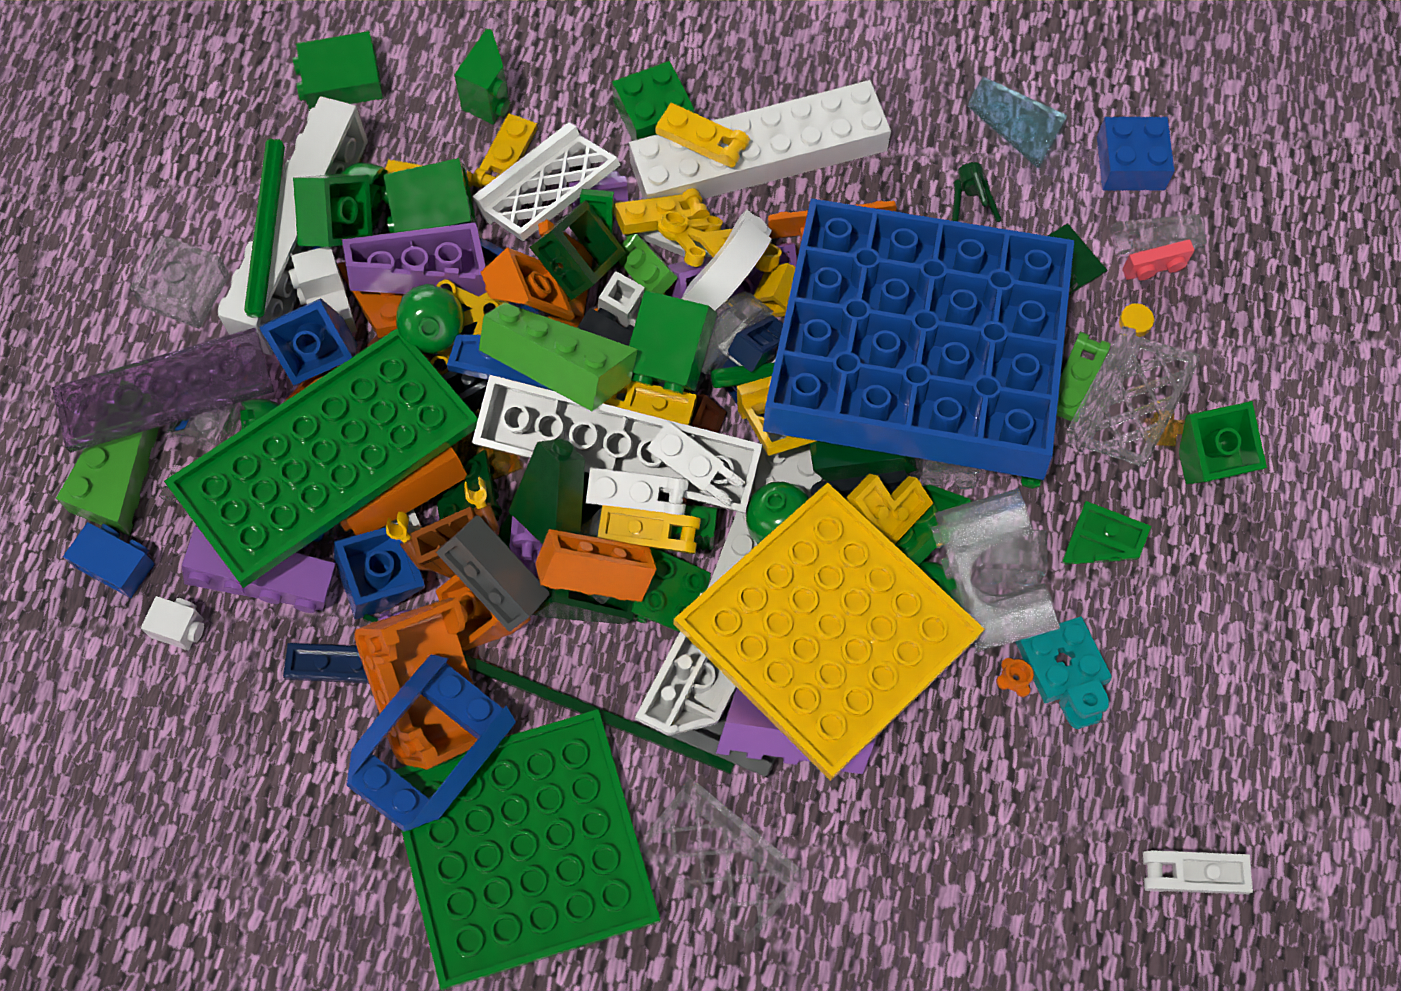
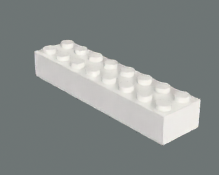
[629,80,891,199]
[218,96,368,355]
[472,375,763,514]

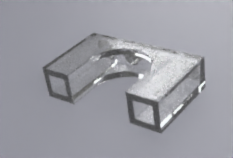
[931,488,1060,652]

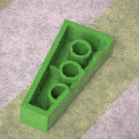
[479,303,638,411]
[56,381,164,536]

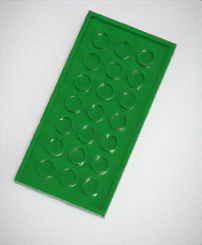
[164,328,478,588]

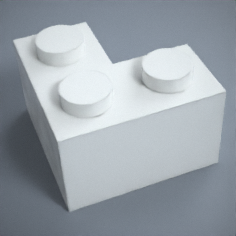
[289,247,357,333]

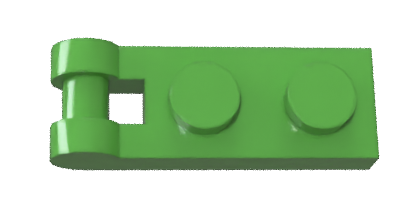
[618,233,678,294]
[1057,331,1111,424]

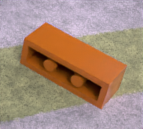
[535,529,656,602]

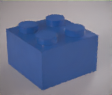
[1097,117,1174,191]

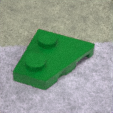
[1061,501,1151,565]

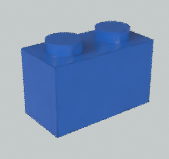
[63,522,155,598]

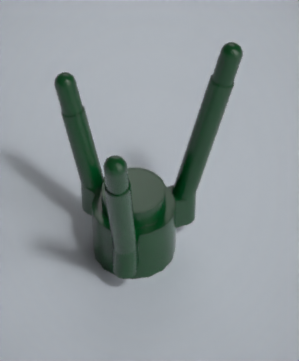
[952,162,1002,222]

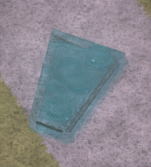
[968,77,1067,169]

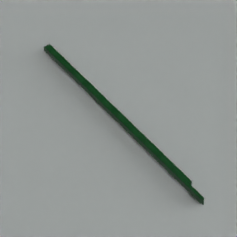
[363,614,734,774]

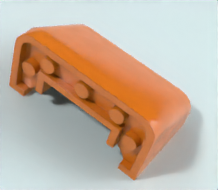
[354,598,478,769]

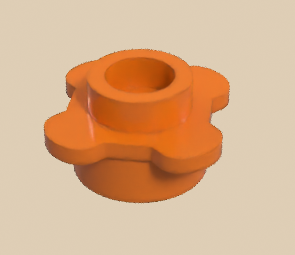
[996,658,1034,697]

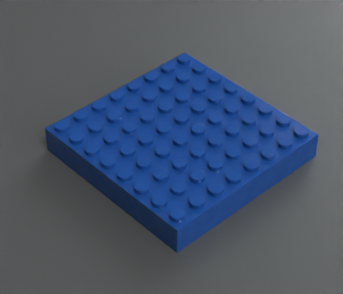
[763,198,1074,480]

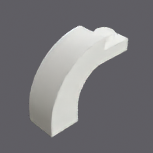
[681,210,772,311]

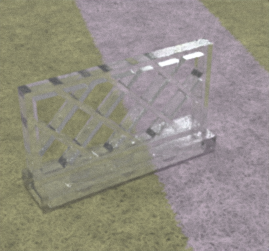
[1066,326,1200,467]
[638,777,807,945]

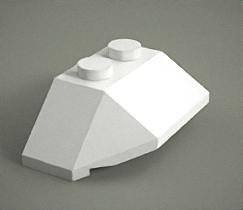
[635,593,736,736]

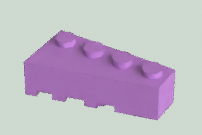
[342,222,486,296]
[182,526,335,613]
[716,688,876,774]

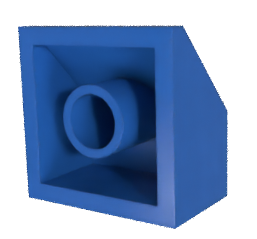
[259,298,358,386]
[334,524,425,619]

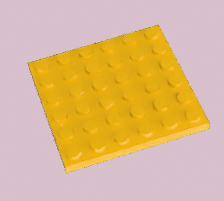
[673,482,985,781]

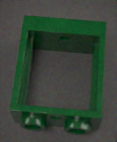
[530,200,626,300]

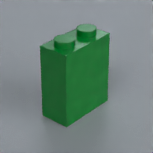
[293,31,383,111]
[381,158,478,233]
[629,290,717,394]

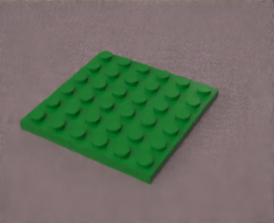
[393,709,661,991]

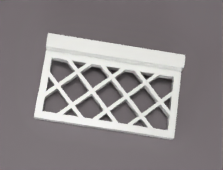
[472,122,620,241]

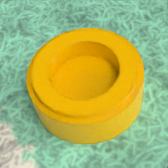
[1119,303,1154,337]

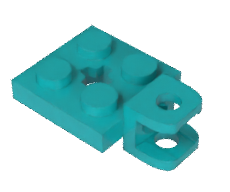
[1015,616,1113,729]

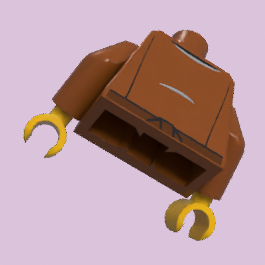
[386,477,500,578]

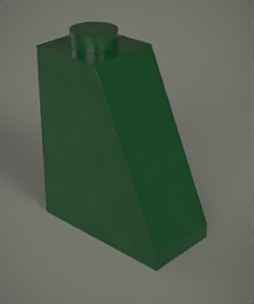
[508,438,585,544]
[809,441,917,481]

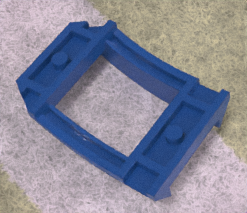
[346,654,516,832]

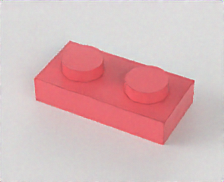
[1122,239,1195,281]

